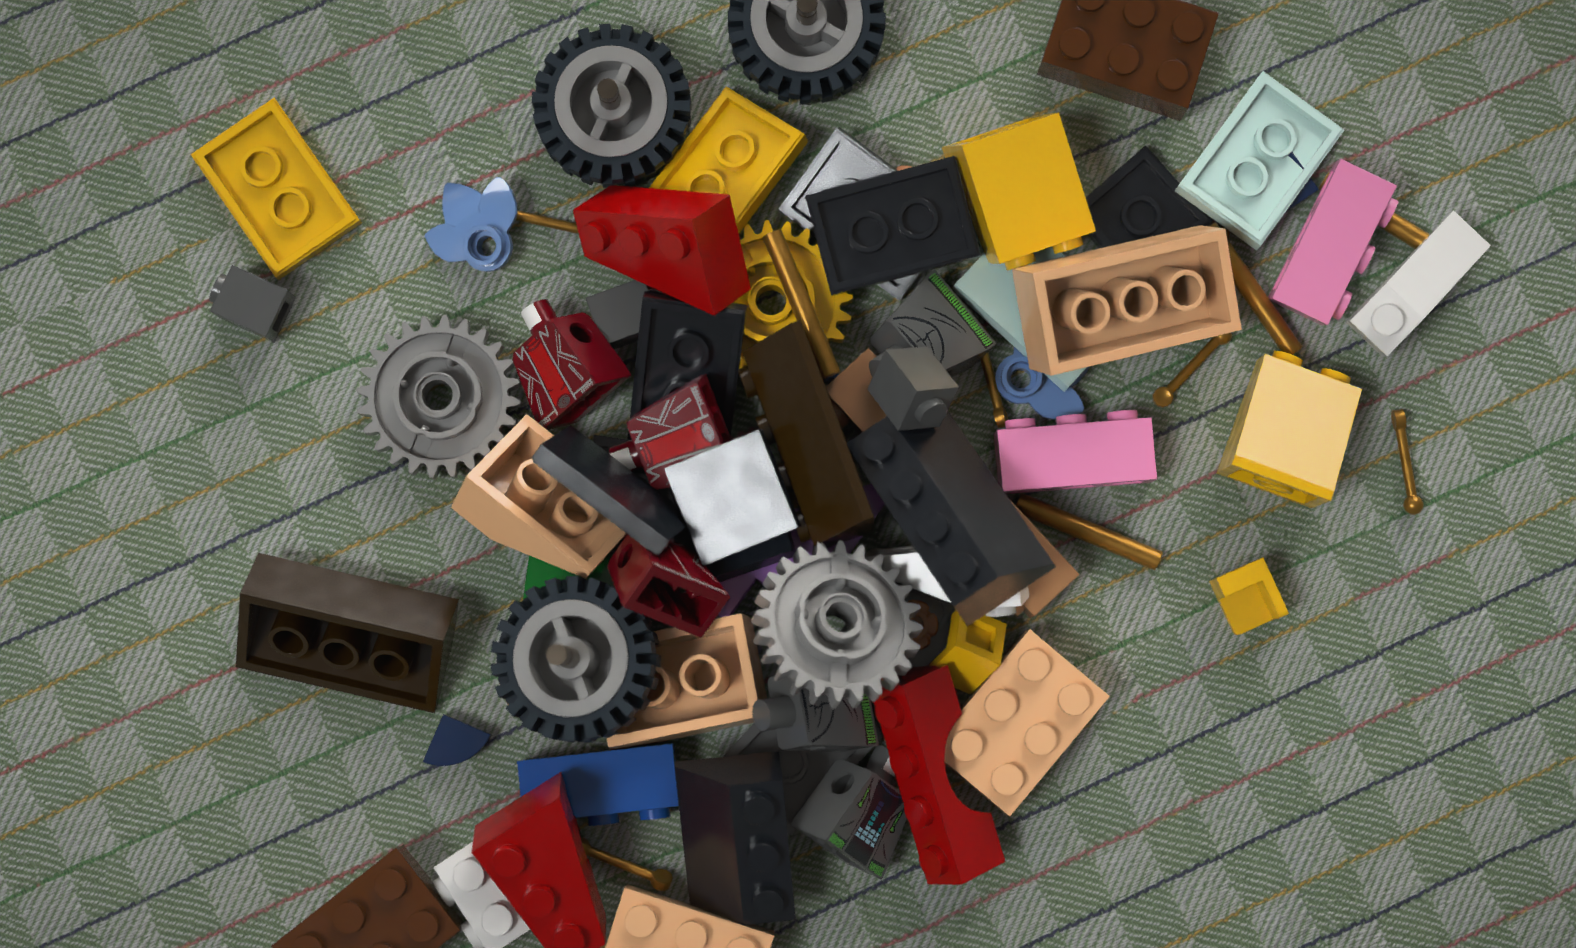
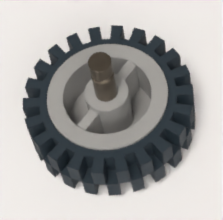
[728,0,886,105]
[532,24,692,188]
[491,576,661,743]

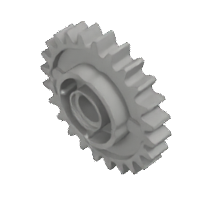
[356,315,522,480]
[751,540,923,709]

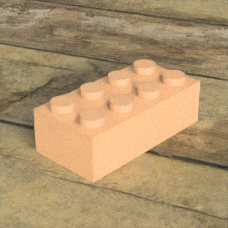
[1012,225,1242,376]

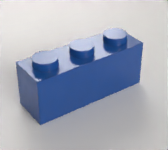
[517,743,679,826]

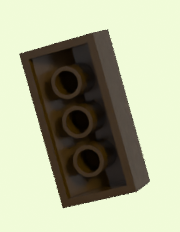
[738,320,874,548]
[236,553,459,713]

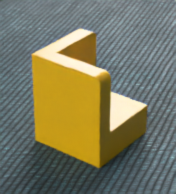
[1209,558,1289,635]
[929,610,1007,695]

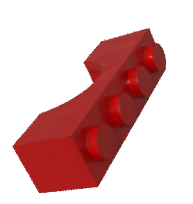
[874,665,1005,885]

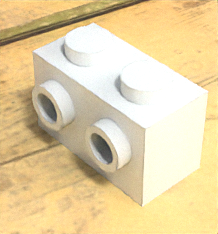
[433,842,530,948]

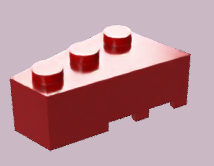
[573,185,751,316]
[471,772,606,948]

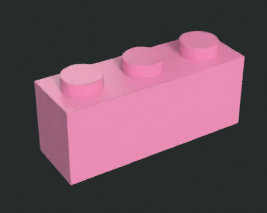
[1268,159,1398,325]
[994,410,1157,494]

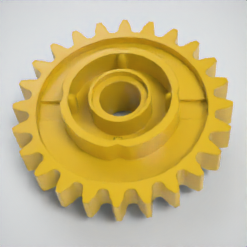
[733,220,853,369]

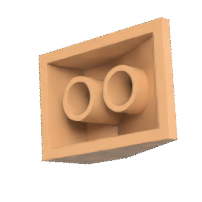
[451,414,627,579]

